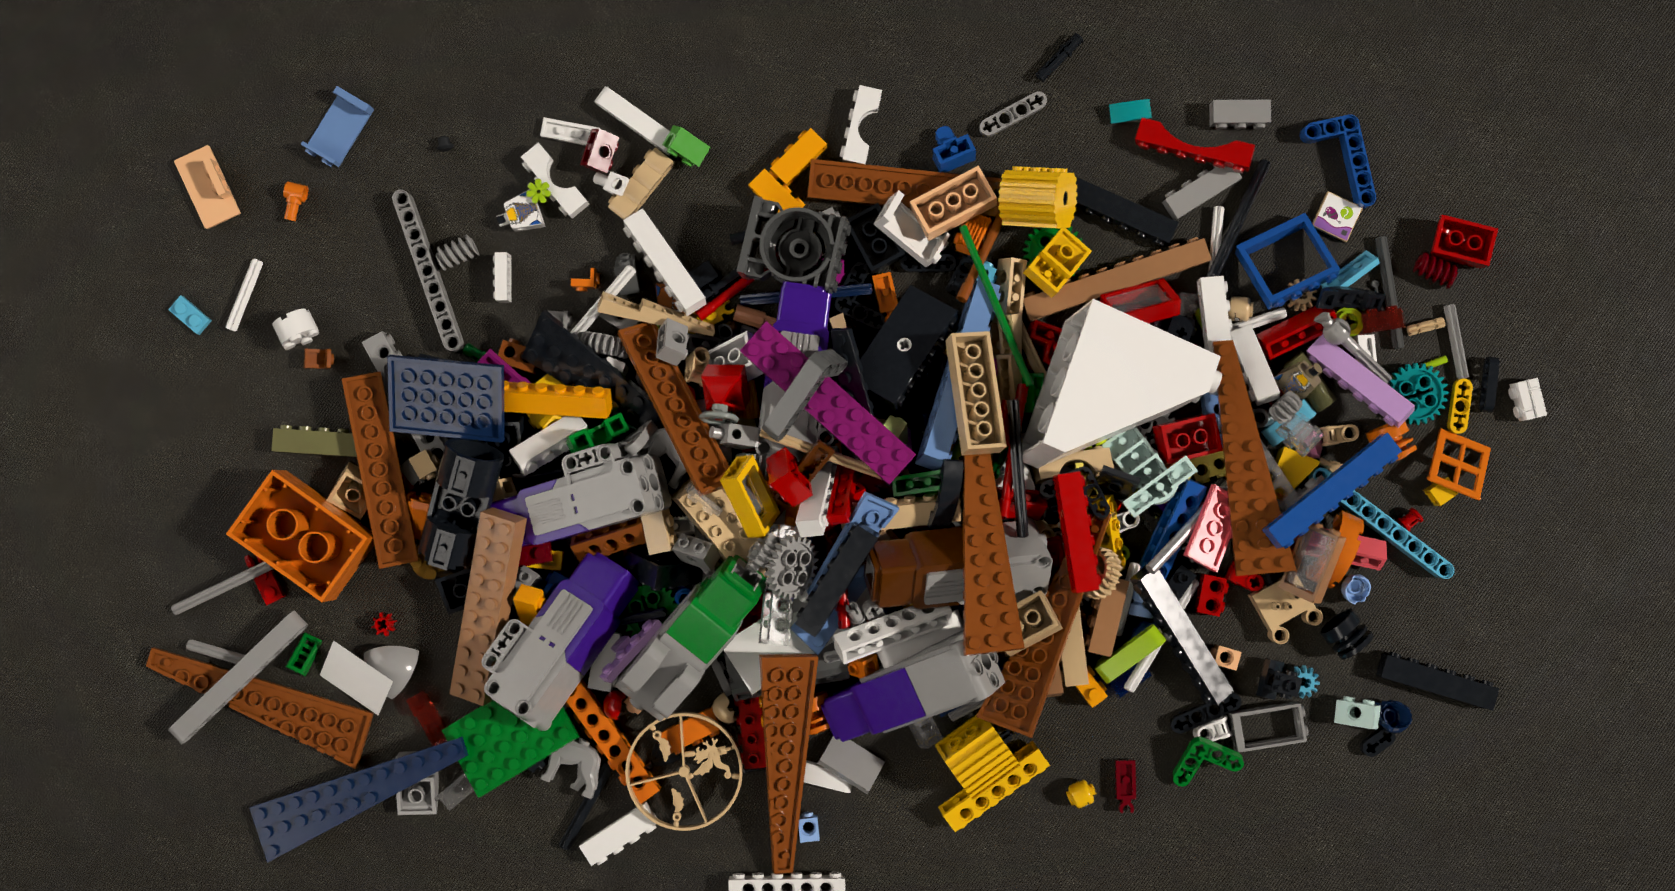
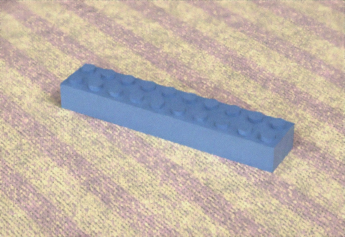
[915,278,1001,471]

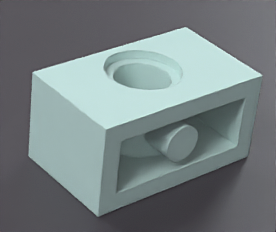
[1334,696,1381,729]

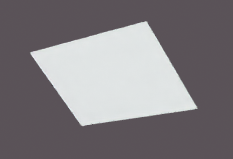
[320,641,393,715]

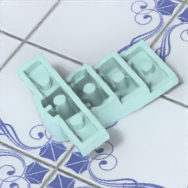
[1101,427,1198,518]

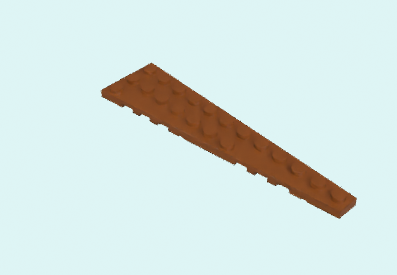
[1212,340,1297,576]
[976,509,1112,738]
[146,647,374,769]

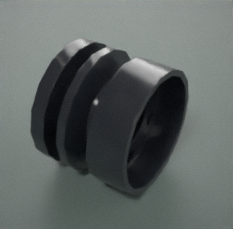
[1320,608,1374,660]

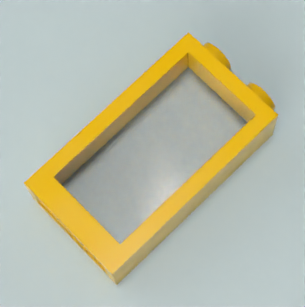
[720,455,780,538]

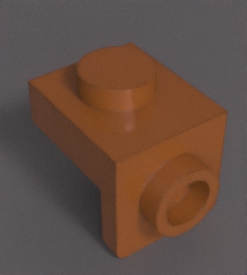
[304,348,334,369]

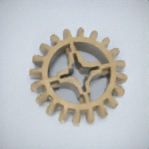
[1083,547,1123,600]

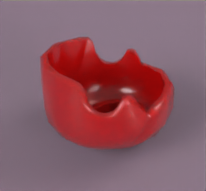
[603,690,626,720]

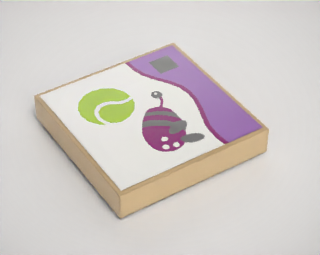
[1312,191,1363,243]

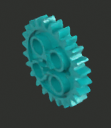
[1388,363,1449,425]

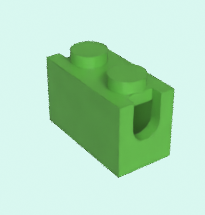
[662,125,711,167]

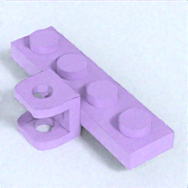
[599,619,662,683]

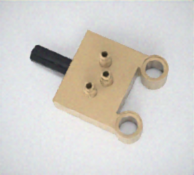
[1248,573,1323,644]

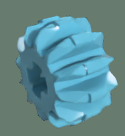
[1294,665,1320,698]

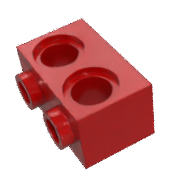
[1193,573,1229,617]

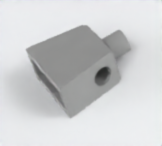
[709,423,760,450]

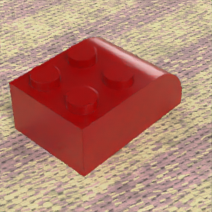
[1431,215,1498,269]
[1152,413,1223,464]

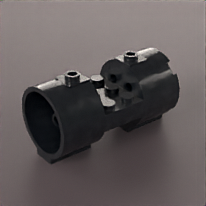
[418,438,504,571]

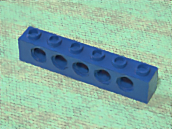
[1139,478,1208,580]

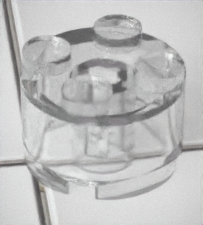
[1275,412,1324,457]

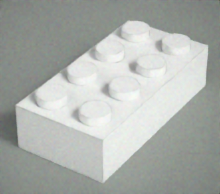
[493,252,512,303]

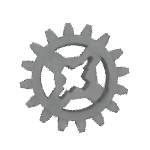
[745,533,778,573]

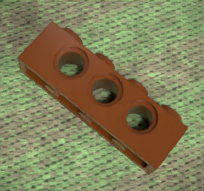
[570,517,646,562]

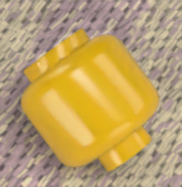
[1066,780,1096,808]

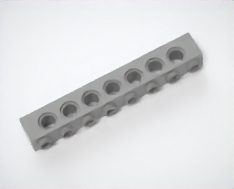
[362,331,448,477]

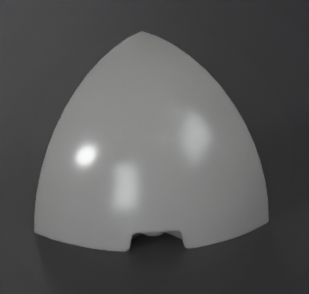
[364,646,419,699]

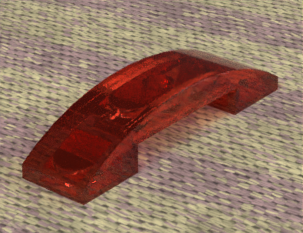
[406,691,447,746]

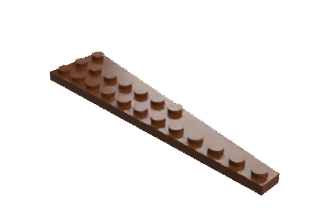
[963,453,1025,656]
[759,654,818,874]

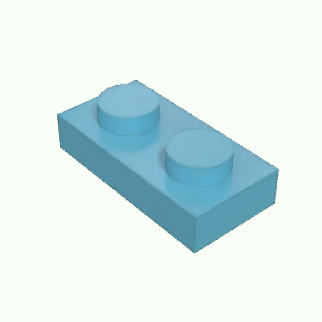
[168,295,212,335]

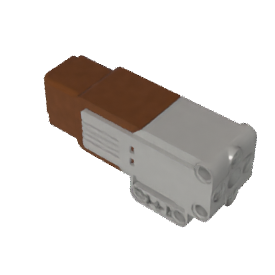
[864,517,1053,609]

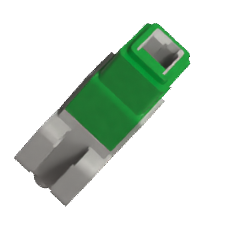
[614,555,766,722]

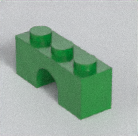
[566,413,630,454]

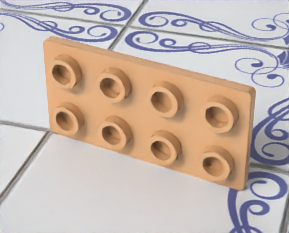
[174,145,241,229]

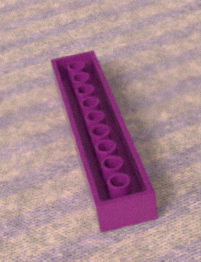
[740,321,916,485]

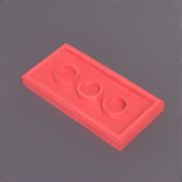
[1184,484,1232,572]

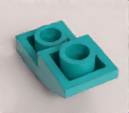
[1109,99,1152,124]

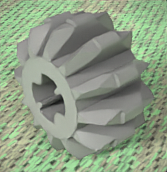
[1269,391,1302,424]

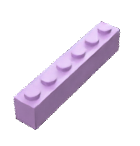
[1307,335,1415,428]

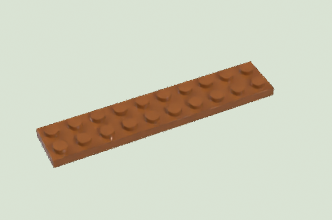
[807,159,1001,217]
[618,322,729,496]
[342,371,419,569]

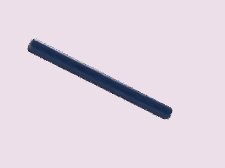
[740,283,872,306]

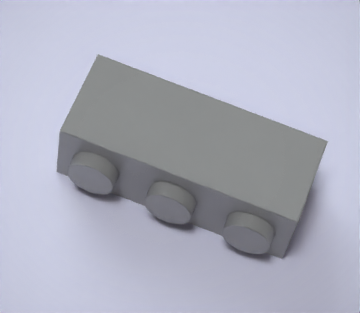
[1209,100,1271,130]

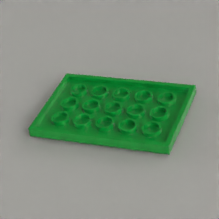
[442,700,579,798]

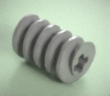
[436,234,480,271]

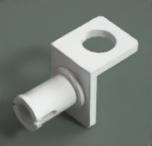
[593,172,629,196]

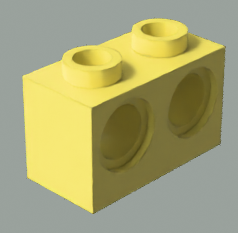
[1189,451,1226,484]

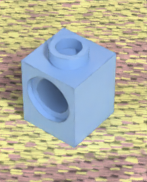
[799,812,820,843]

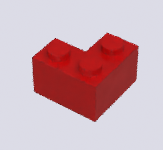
[1027,319,1062,370]
[766,447,813,507]

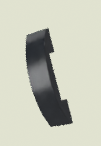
[1315,286,1385,313]
[927,459,963,530]

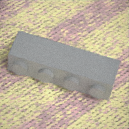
[1162,166,1242,221]

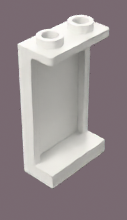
[874,190,950,267]

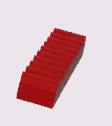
[826,464,859,525]

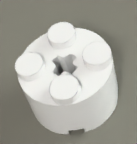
[272,309,319,350]

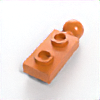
[872,272,898,322]

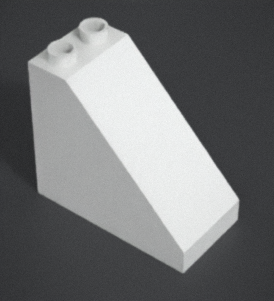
[1022,299,1222,469]

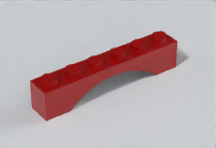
[1135,118,1255,173]

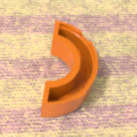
[1306,510,1364,588]

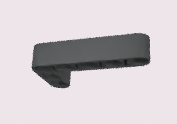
[762,349,848,442]

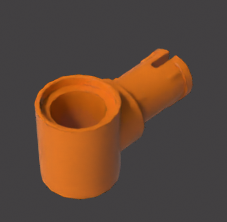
[283,181,308,221]

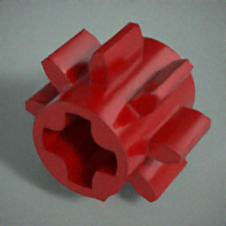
[371,612,397,636]

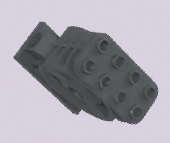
[737,196,851,294]

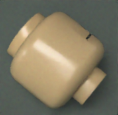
[1228,296,1254,322]

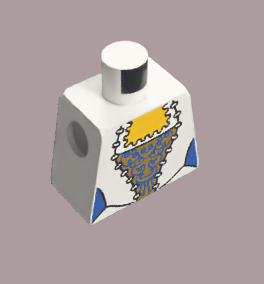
[496,190,545,231]

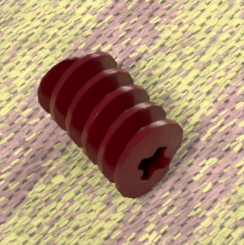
[1413,252,1458,289]

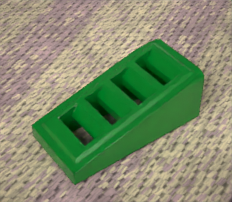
[286,633,322,677]

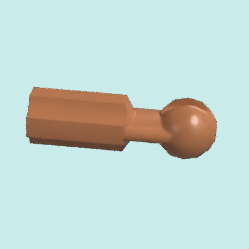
[733,304,777,328]

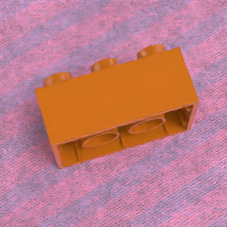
[226,470,374,602]

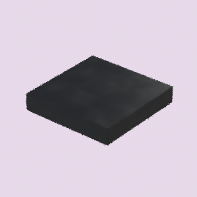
[1092,465,1141,502]

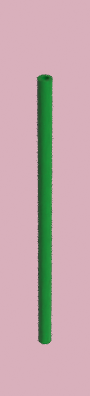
[959,225,1034,387]

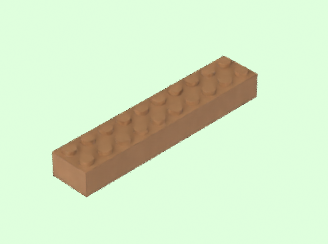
[450,507,527,706]

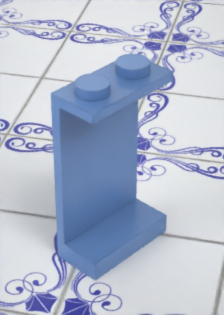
[301,86,374,167]

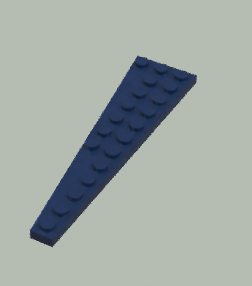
[249,737,468,863]

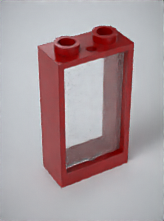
[1100,278,1181,323]

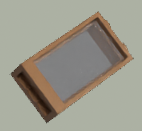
[1279,523,1346,603]

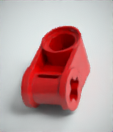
[1224,561,1264,591]

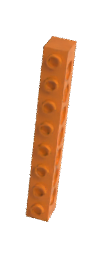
[565,678,662,804]

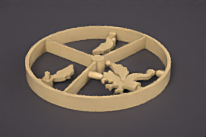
[625,712,743,831]

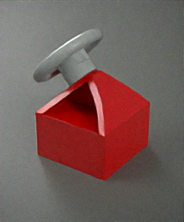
[699,364,750,425]

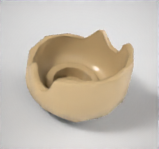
[712,692,737,724]

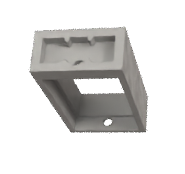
[1228,701,1309,752]

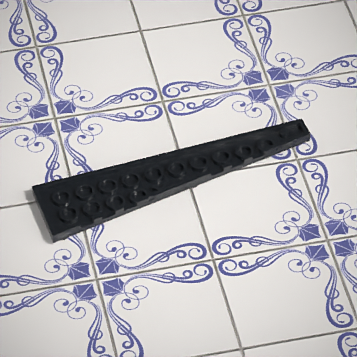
[521,309,728,462]

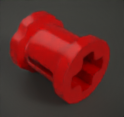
[1397,508,1424,532]

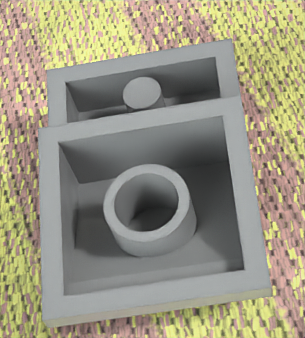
[396,751,439,815]

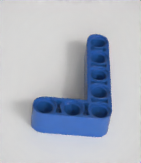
[1300,115,1376,209]

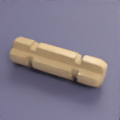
[1406,317,1445,336]

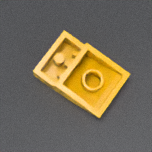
[1023,228,1092,298]

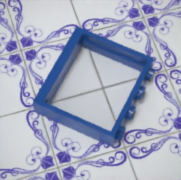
[1235,213,1340,310]

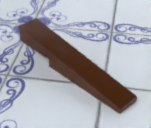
[756,440,835,524]

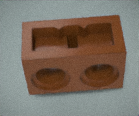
[498,338,538,374]

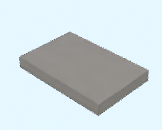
[818,736,885,794]

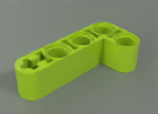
[1094,624,1166,684]

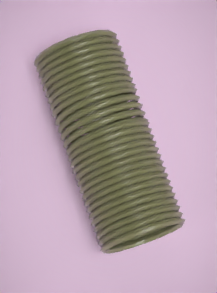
[1283,352,1337,412]

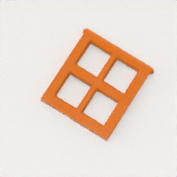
[1427,428,1491,501]

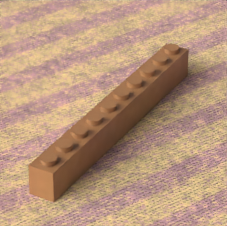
[1023,237,1212,323]

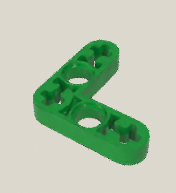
[1172,736,1244,787]

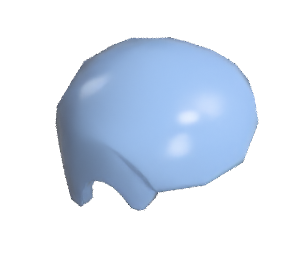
[1341,574,1371,605]

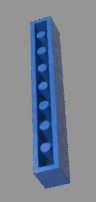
[1262,433,1402,549]

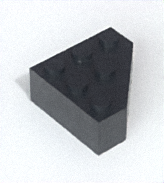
[621,548,703,591]

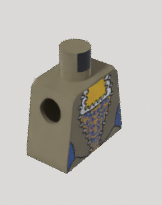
[1274,360,1322,401]

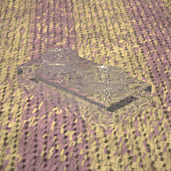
[685,483,723,516]

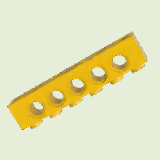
[938,740,1050,832]

